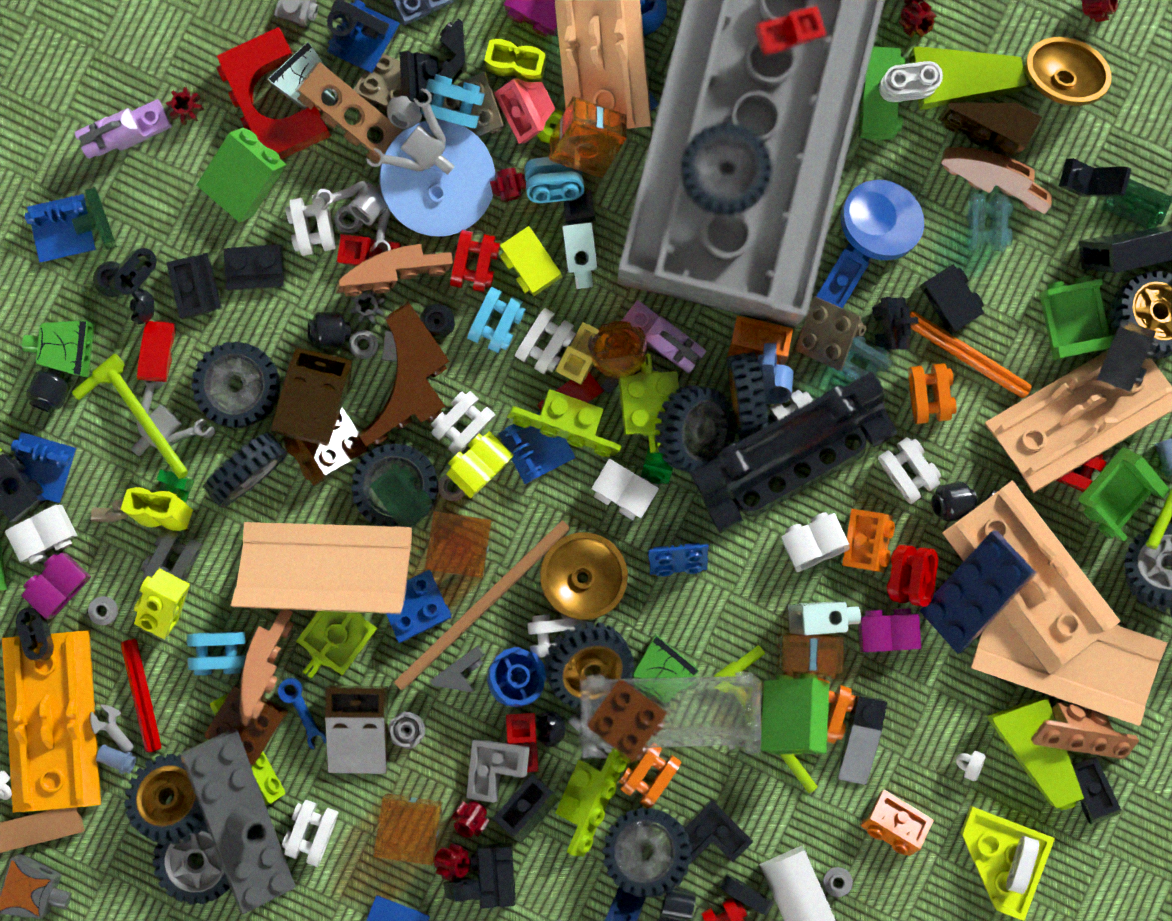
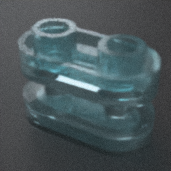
[968,193,1013,251]
[827,336,893,384]

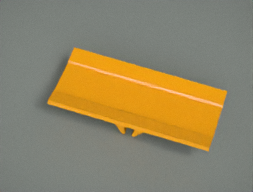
[2,630,101,812]

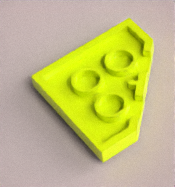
[960,805,1055,921]

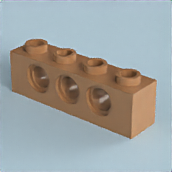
[295,62,402,163]

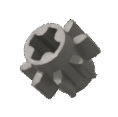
[350,290,386,324]

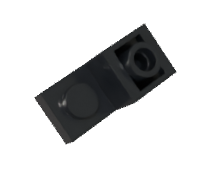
[438,18,467,84]

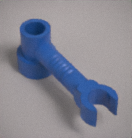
[278,678,327,750]

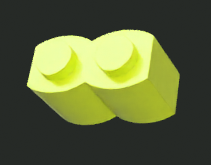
[484,39,546,82]
[446,431,514,498]
[120,487,193,531]

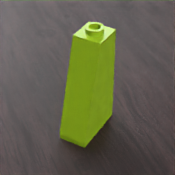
[909,46,1029,110]
[987,696,1084,810]

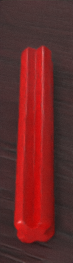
[120,639,162,753]

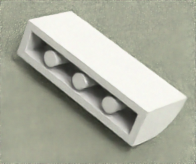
[759,846,836,921]

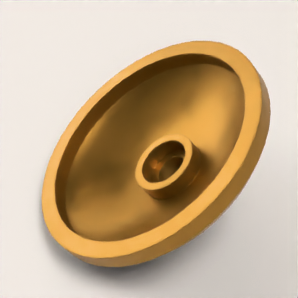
[1025,37,1111,106]
[540,532,628,620]

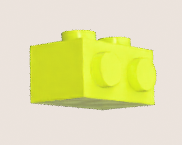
[499,226,562,297]
[134,568,190,640]

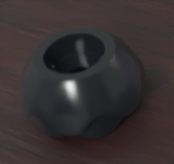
[93,261,129,297]
[129,288,154,325]
[420,304,455,340]
[537,711,565,747]

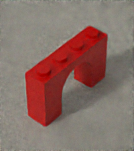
[216,27,331,159]

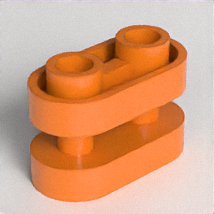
[908,363,957,424]
[818,678,855,744]
[618,741,682,809]

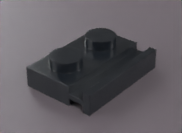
[399,50,438,111]
[223,244,285,291]
[166,253,223,319]

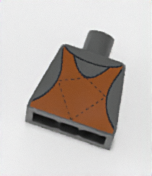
[0,854,72,918]

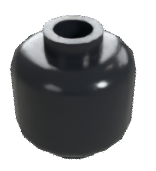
[307,312,351,349]
[26,368,70,413]
[931,481,977,522]

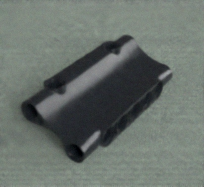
[690,372,897,533]

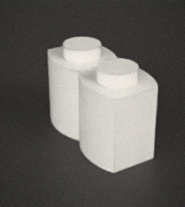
[591,459,659,520]
[5,505,77,565]
[781,512,850,572]

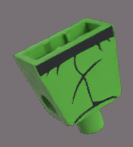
[22,320,94,378]
[632,634,699,702]

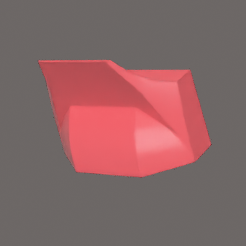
[494,78,555,144]

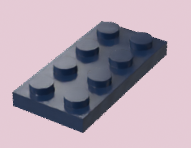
[920,530,1036,654]

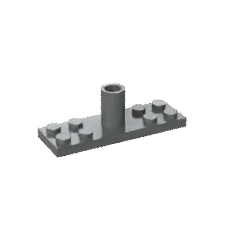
[180,729,296,914]

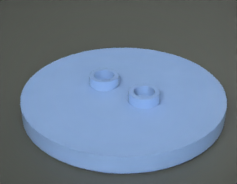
[379,120,495,237]

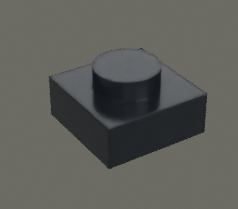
[563,190,596,225]

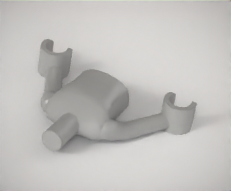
[366,89,455,175]
[312,181,391,253]
[131,380,215,456]

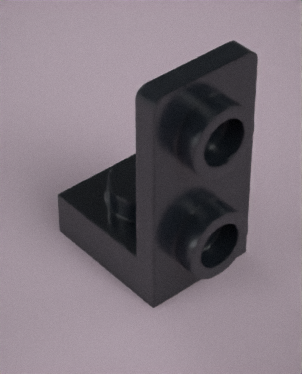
[1059,158,1131,197]

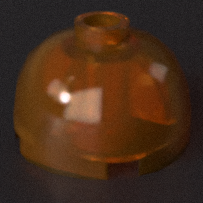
[588,321,647,378]

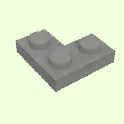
[466,739,530,802]

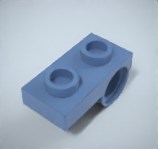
[758,343,794,404]

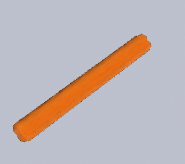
[909,311,1032,398]

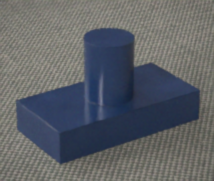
[605,887,647,921]

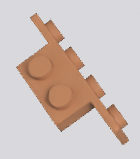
[1031,702,1139,759]

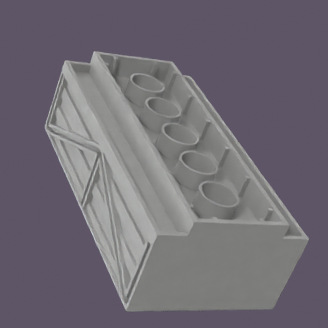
[617,0,884,328]

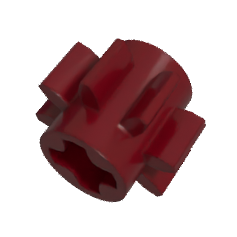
[1082,0,1118,22]
[898,1,936,38]
[166,87,204,125]
[490,168,526,202]
[451,801,490,838]
[434,843,470,882]

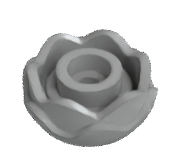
[387,96,422,129]
[388,712,425,749]

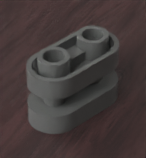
[141,529,203,581]

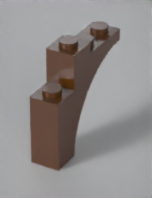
[359,301,449,446]

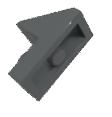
[430,645,485,692]

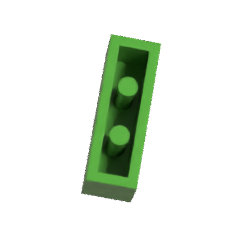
[858,47,905,140]

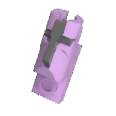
[75,99,172,159]
[620,300,707,374]

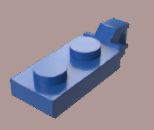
[816,244,870,308]

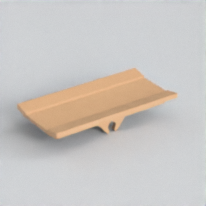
[555,0,652,135]
[985,350,1172,493]
[942,480,1121,674]
[231,522,412,614]
[971,612,1168,726]

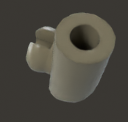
[91,500,129,523]

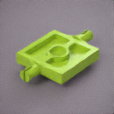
[618,354,683,453]
[296,611,378,678]

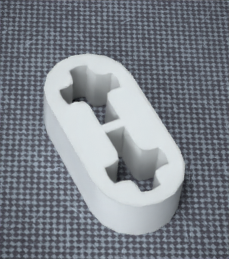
[1006,836,1039,894]

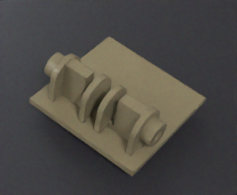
[353,54,402,111]
[443,71,504,137]
[795,296,866,371]

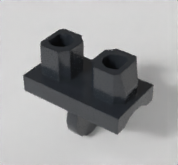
[872,297,919,350]

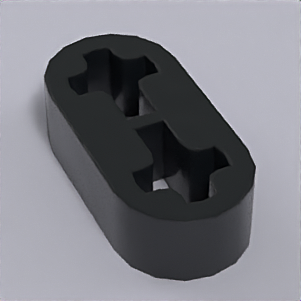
[109,248,157,296]
[16,607,54,662]
[719,874,774,915]
[443,877,481,901]

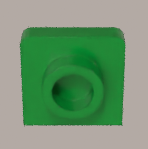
[641,443,673,484]
[156,469,195,503]

